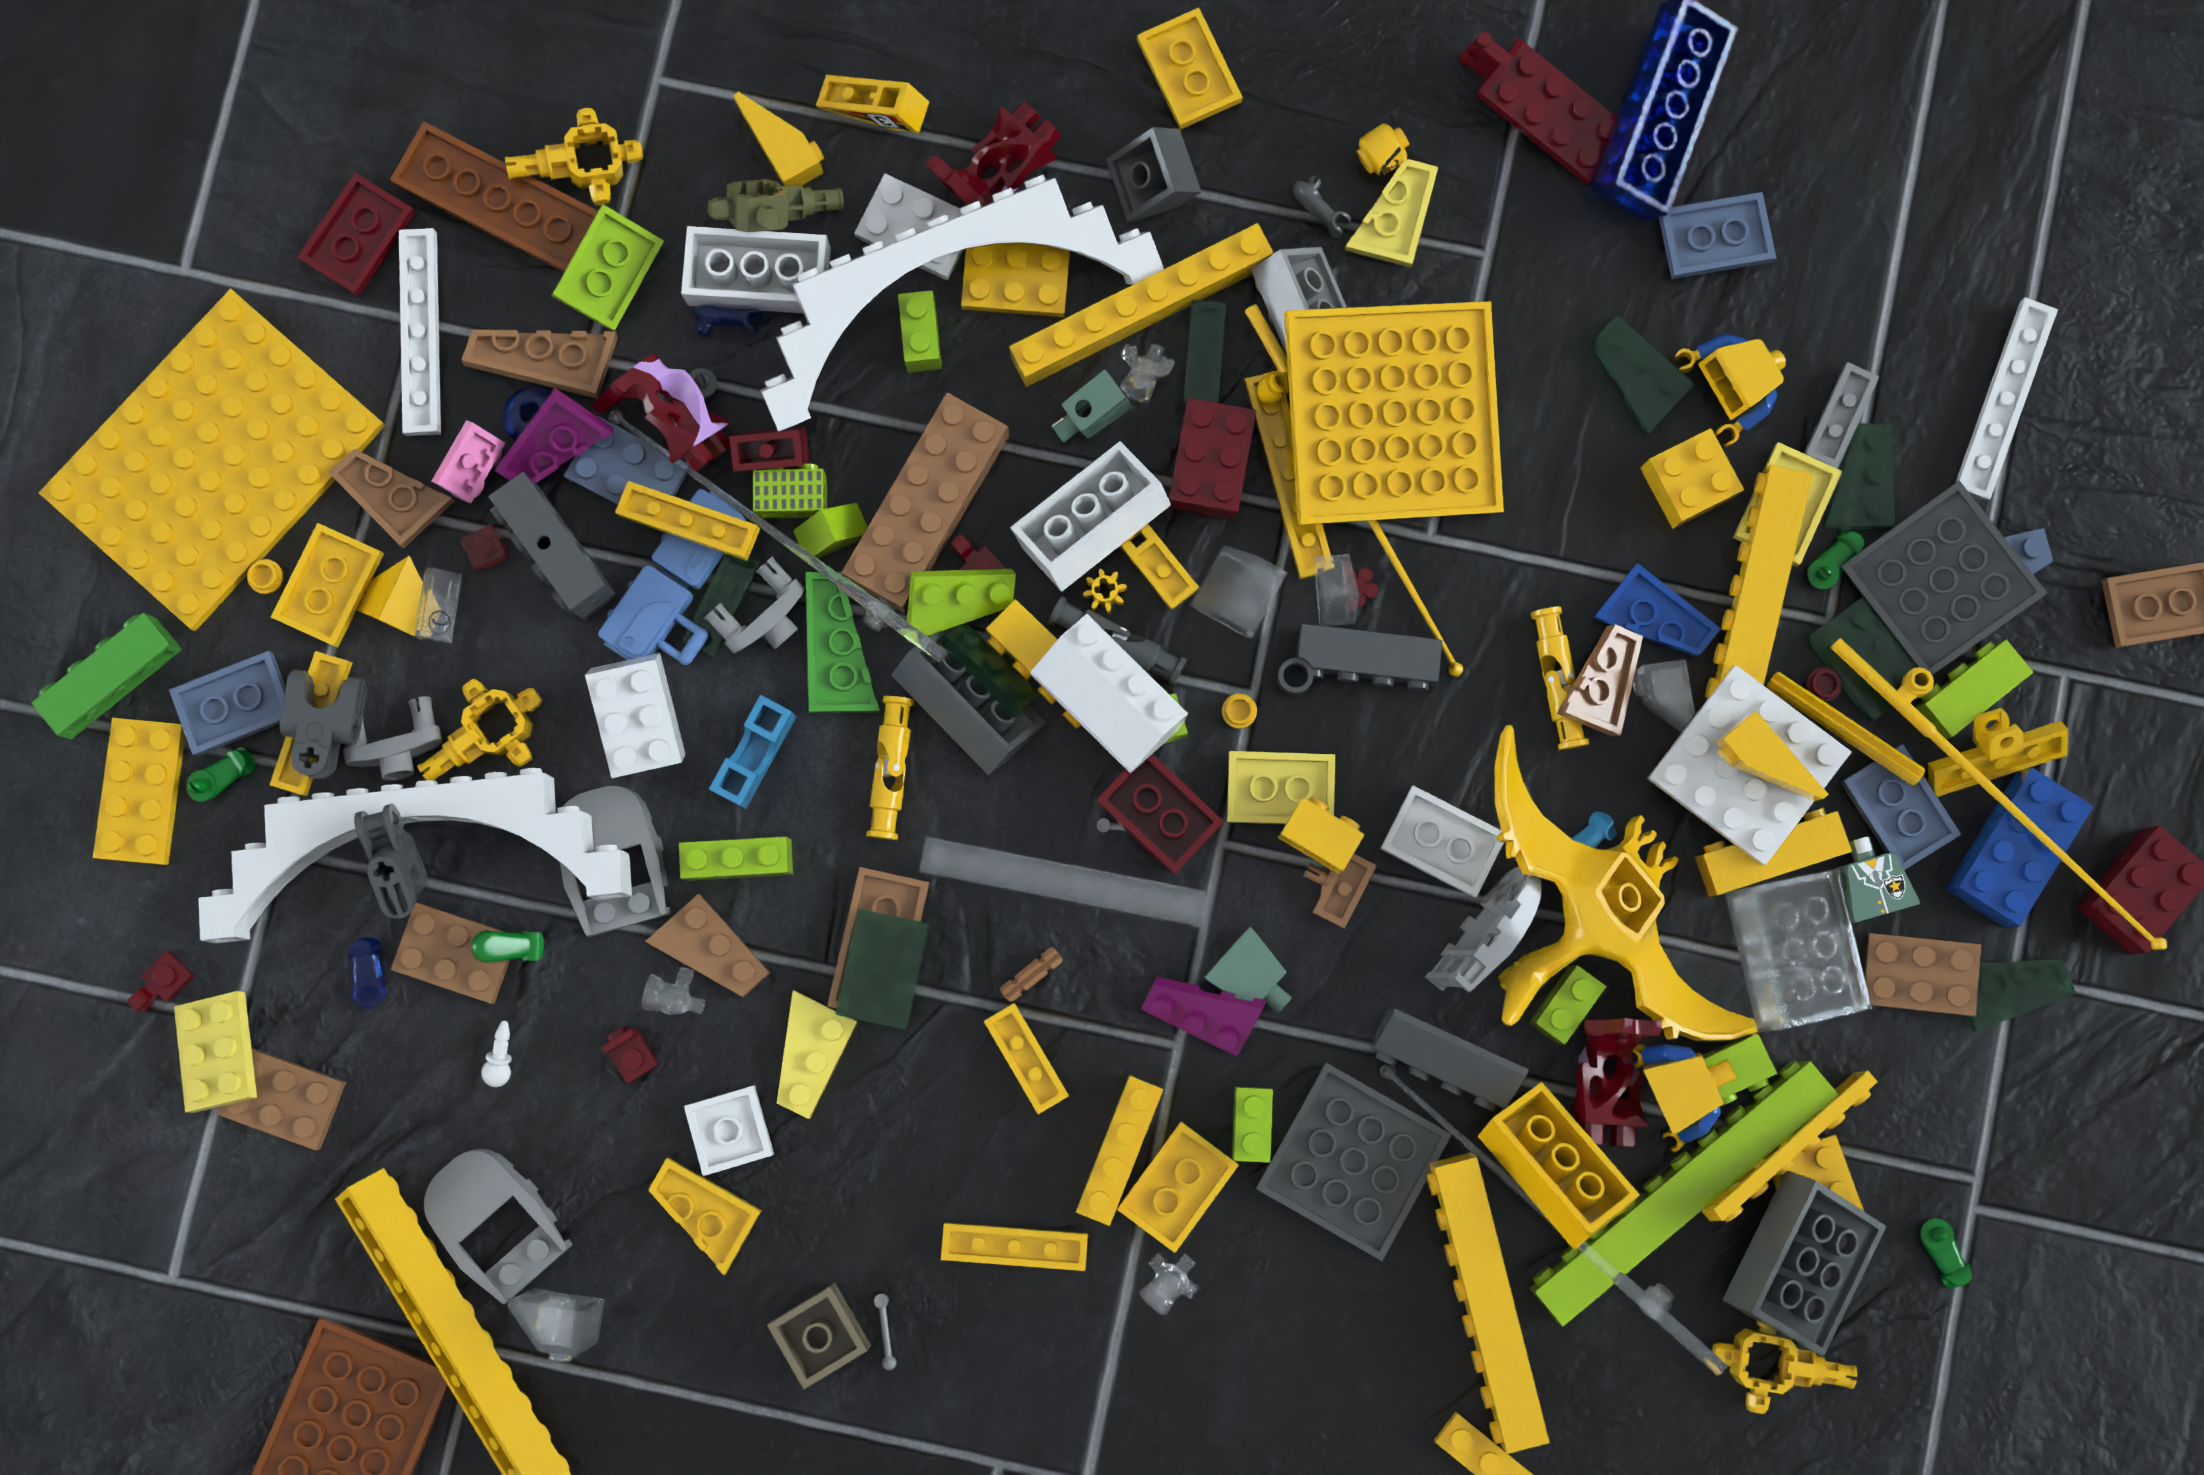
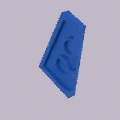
[1592,563,1721,658]

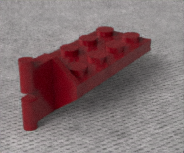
[1459,32,1630,185]

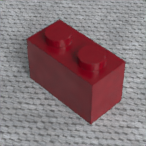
[729,426,810,472]

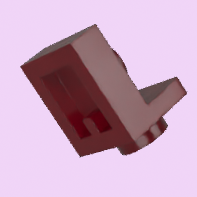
[601,1026,660,1084]

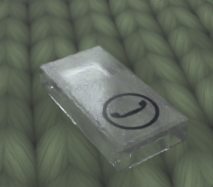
[414,567,462,644]

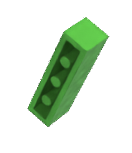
[31,612,182,739]

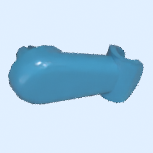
[1572,812,1617,848]

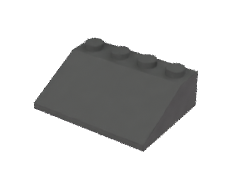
[1722,1171,1887,1357]

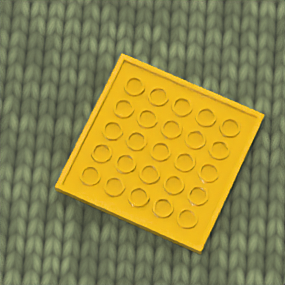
[1284,301,1504,525]

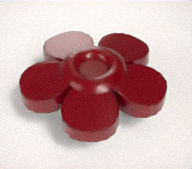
[1338,568,1378,607]

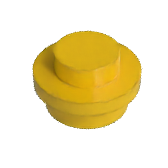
[247,559,284,594]
[1222,693,1257,729]

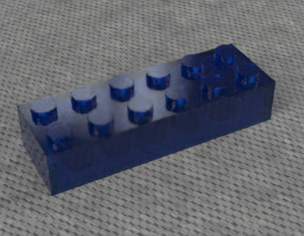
[1591,0,1738,221]

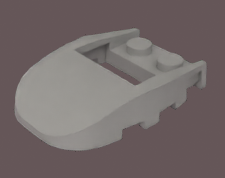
[560,786,671,937]
[1425,866,1542,992]
[424,1148,573,1304]

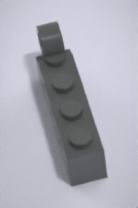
[1277,624,1443,696]

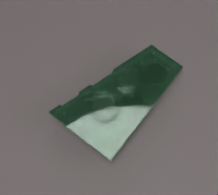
[1966,960,2077,1032]

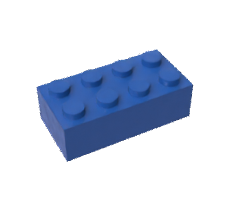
[1945,768,2094,928]

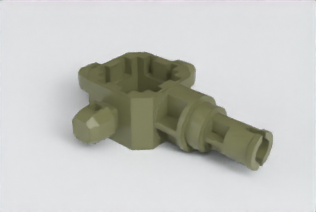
[708,179,844,232]

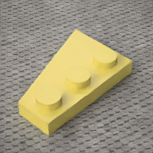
[1345,159,1438,268]
[777,990,858,1119]

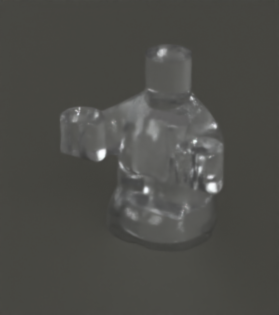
[1120,343,1175,402]
[642,967,705,1015]
[1139,1253,1200,1315]

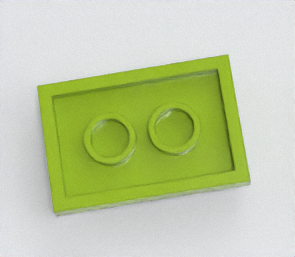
[551,204,664,331]

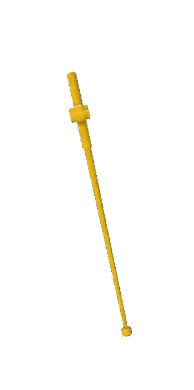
[1245,304,1463,677]
[1830,638,2167,950]

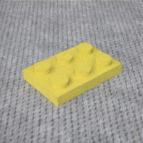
[1733,442,1842,567]
[1227,751,1335,825]
[174,991,257,1113]

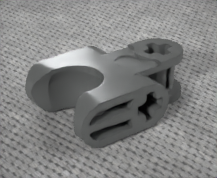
[280,669,367,780]
[354,803,428,919]

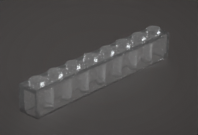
[919,836,1208,928]

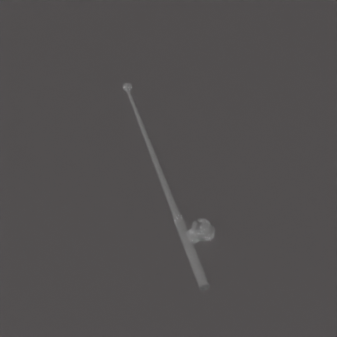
[609,409,947,662]
[1380,1064,1728,1376]

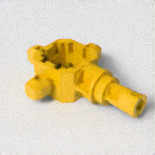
[505,108,643,205]
[417,679,543,780]
[1711,1321,1857,1414]

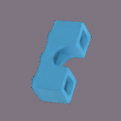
[709,695,797,809]

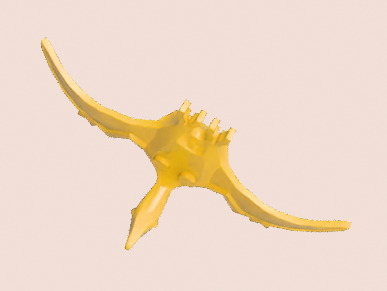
[1495,725,1762,1042]

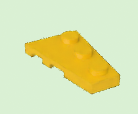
[648,1158,762,1275]

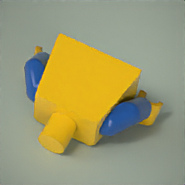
[1674,334,1786,446]
[1632,1044,1737,1152]

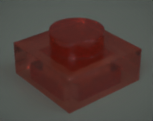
[460,524,509,572]

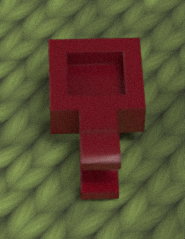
[950,534,1006,570]
[127,951,195,1013]

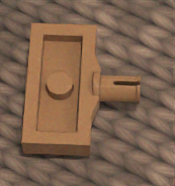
[1303,854,1377,929]

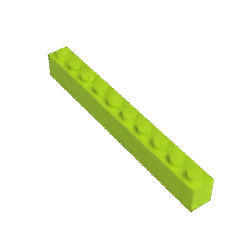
[1529,1060,1839,1327]

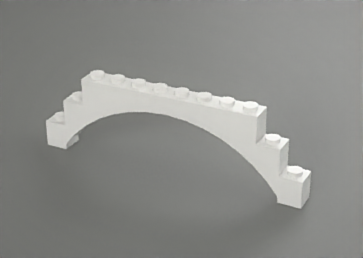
[760,174,1164,431]
[199,768,632,944]

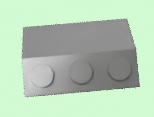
[1251,247,1347,356]

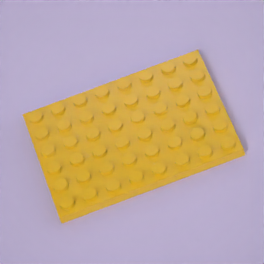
[39,288,386,631]

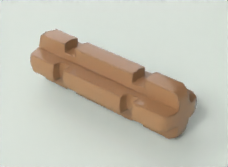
[1000,947,1063,1002]

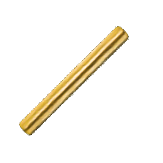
[1767,672,1925,785]

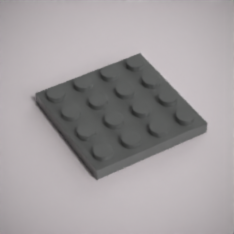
[1841,480,2047,675]
[1255,1062,1452,1261]

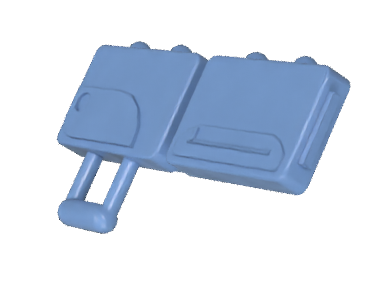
[598,489,746,665]

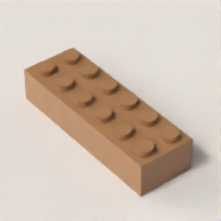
[841,393,1009,614]

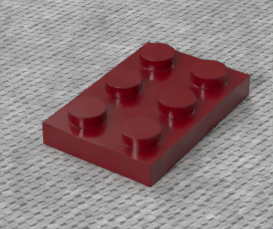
[297,173,416,297]

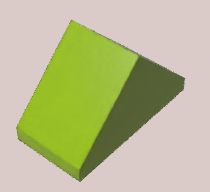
[793,503,868,563]

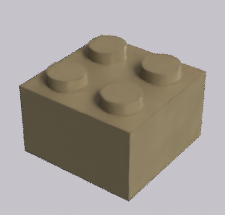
[767,1282,871,1389]

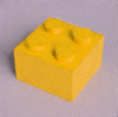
[1640,428,1744,529]

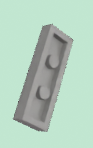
[1803,362,1879,469]

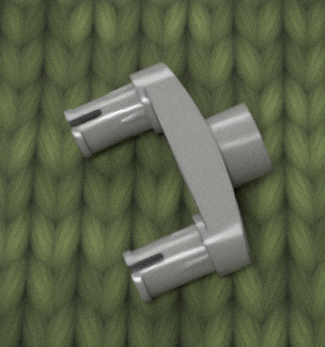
[705,557,805,654]
[343,696,443,781]

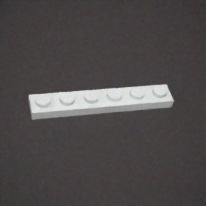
[399,228,441,436]
[1955,297,2058,503]

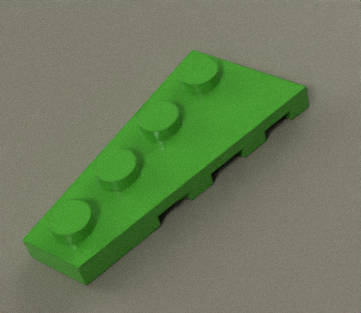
[805,572,880,713]

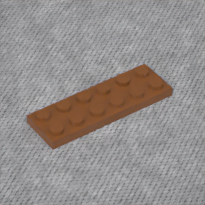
[390,121,598,272]

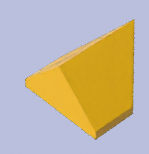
[357,556,437,640]

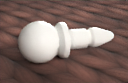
[481,1021,512,1087]

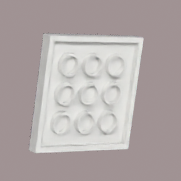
[1647,665,1851,866]

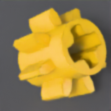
[1083,569,1126,614]

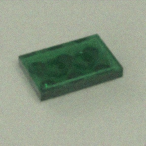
[1806,596,1921,722]
[835,909,930,1030]

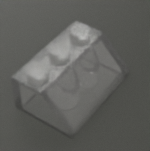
[508,1288,605,1362]

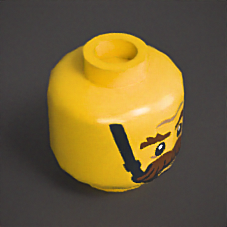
[1356,123,1410,176]

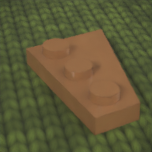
[328,449,455,549]

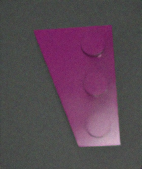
[495,388,614,483]
[1141,977,1267,1057]

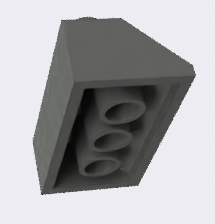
[891,627,1047,776]
[1370,1009,1529,1112]

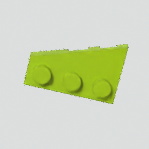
[905,569,1016,642]

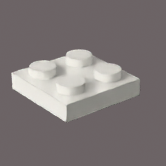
[684,1085,774,1176]

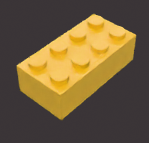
[1478,1082,1640,1250]

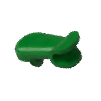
[1807,530,1864,590]
[186,747,256,802]
[471,930,544,963]
[1920,1218,1972,1289]

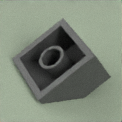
[1106,127,1201,222]

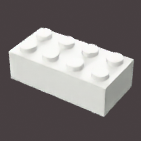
[681,226,831,313]
[1010,441,1171,592]

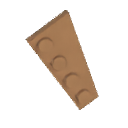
[461,329,618,399]

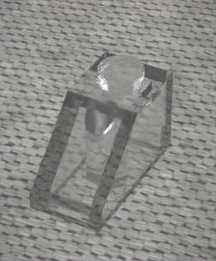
[1633,659,1695,733]

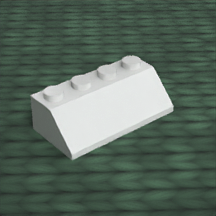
[1030,614,1188,774]

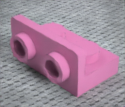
[432,420,506,504]

